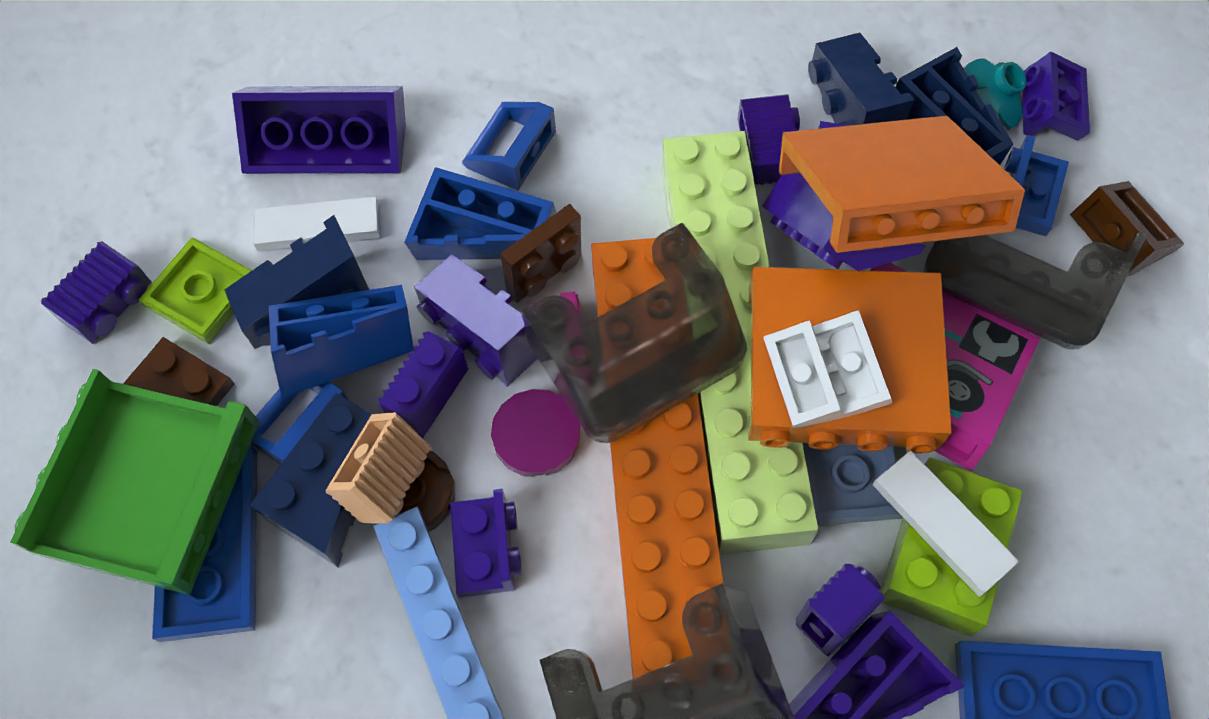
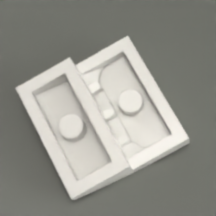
[763,310,892,428]

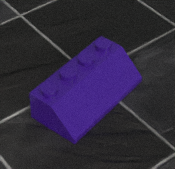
[232,86,406,174]
[761,173,926,271]

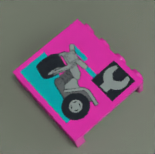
[870,262,1041,471]

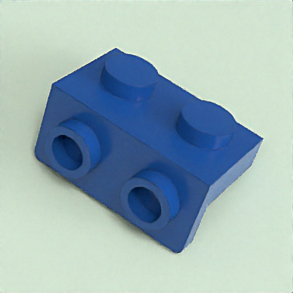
[1004,135,1069,237]

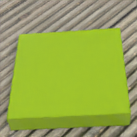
[138,237,252,344]

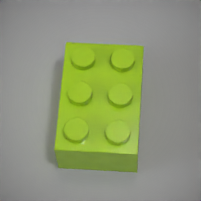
[880,457,1023,637]

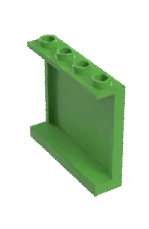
[10,369,260,595]

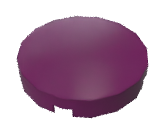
[491,389,580,477]

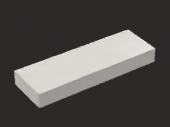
[253,196,380,251]
[873,450,1019,597]

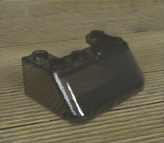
[521,222,747,443]
[923,231,1147,350]
[539,584,794,719]

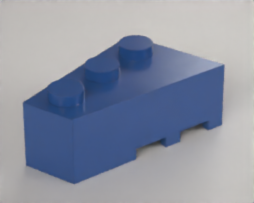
[404,167,556,260]
[269,285,414,398]

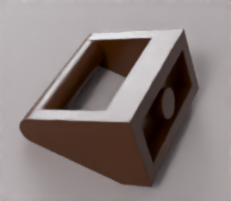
[1070,181,1184,278]

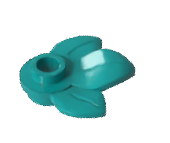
[964,58,1026,129]

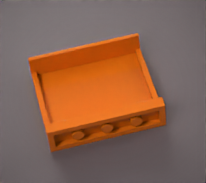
[779,116,1025,253]
[748,267,952,454]

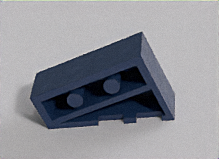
[808,32,914,125]
[895,47,1013,165]
[224,215,369,349]
[250,393,372,568]

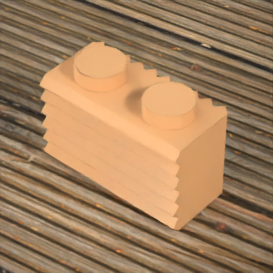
[326,412,431,524]

